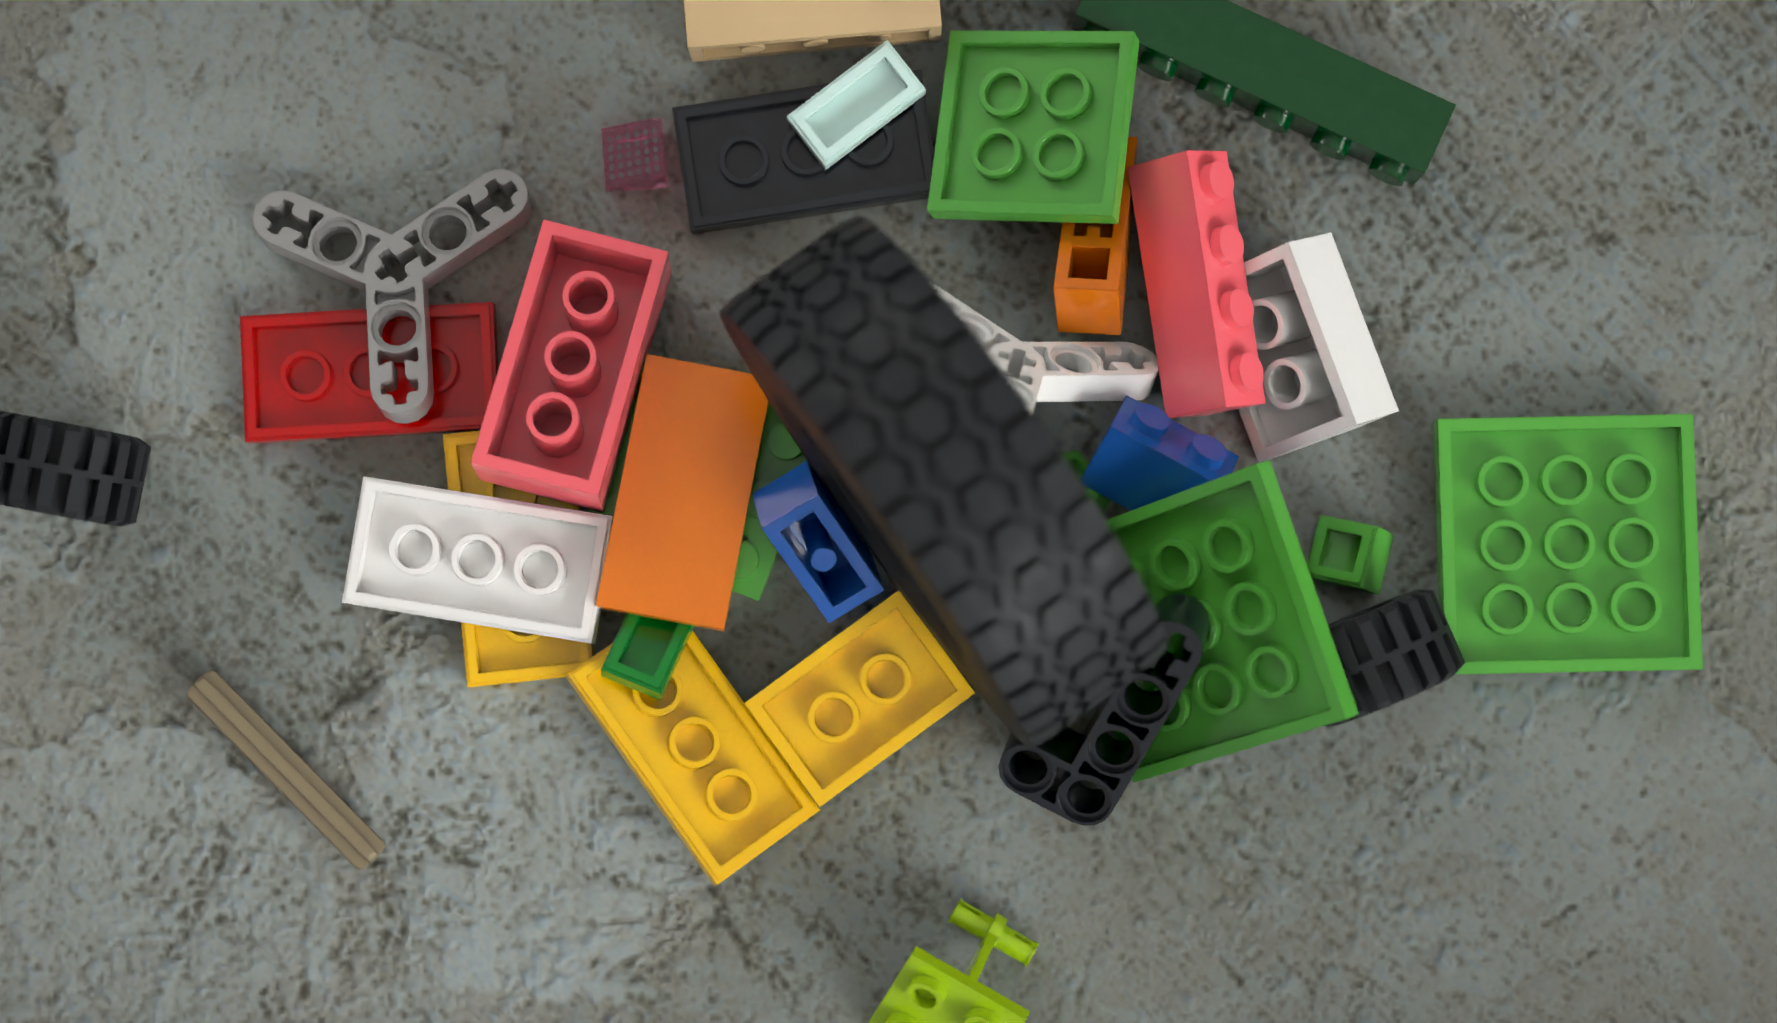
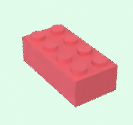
[471,219,672,512]

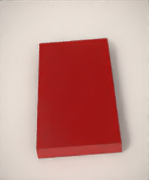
[240,302,499,444]

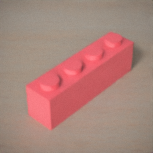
[1128,150,1266,419]

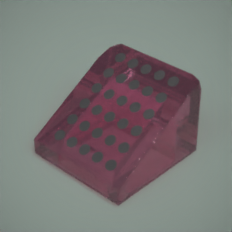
[602,118,669,192]

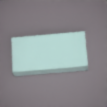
[786,40,926,170]

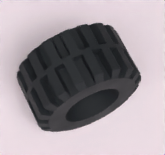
[0,411,151,527]
[1324,589,1465,727]

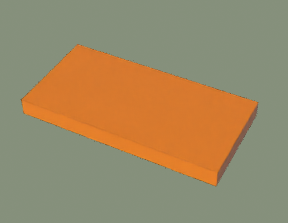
[596,354,769,631]

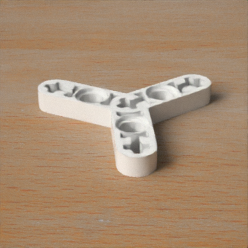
[935,285,1158,413]

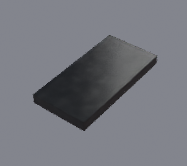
[672,69,934,235]

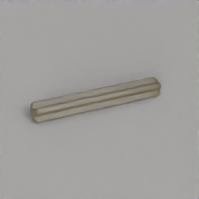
[187,670,386,870]

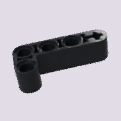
[998,594,1210,826]

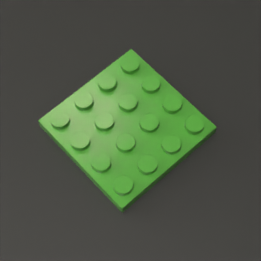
[1433,414,1703,675]
[1106,460,1359,783]

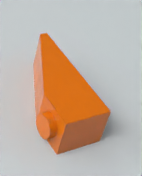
[1053,136,1138,335]

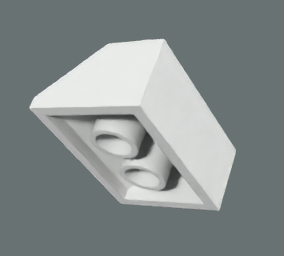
[1238,232,1399,463]

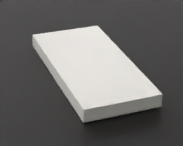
[342,476,614,644]

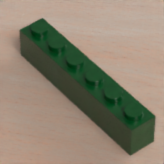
[1072,0,1456,186]

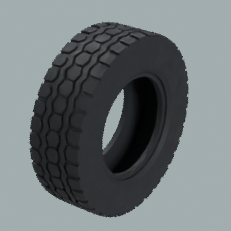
[719,215,1168,748]

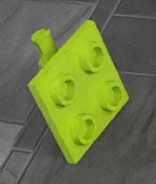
[868,898,1039,1023]

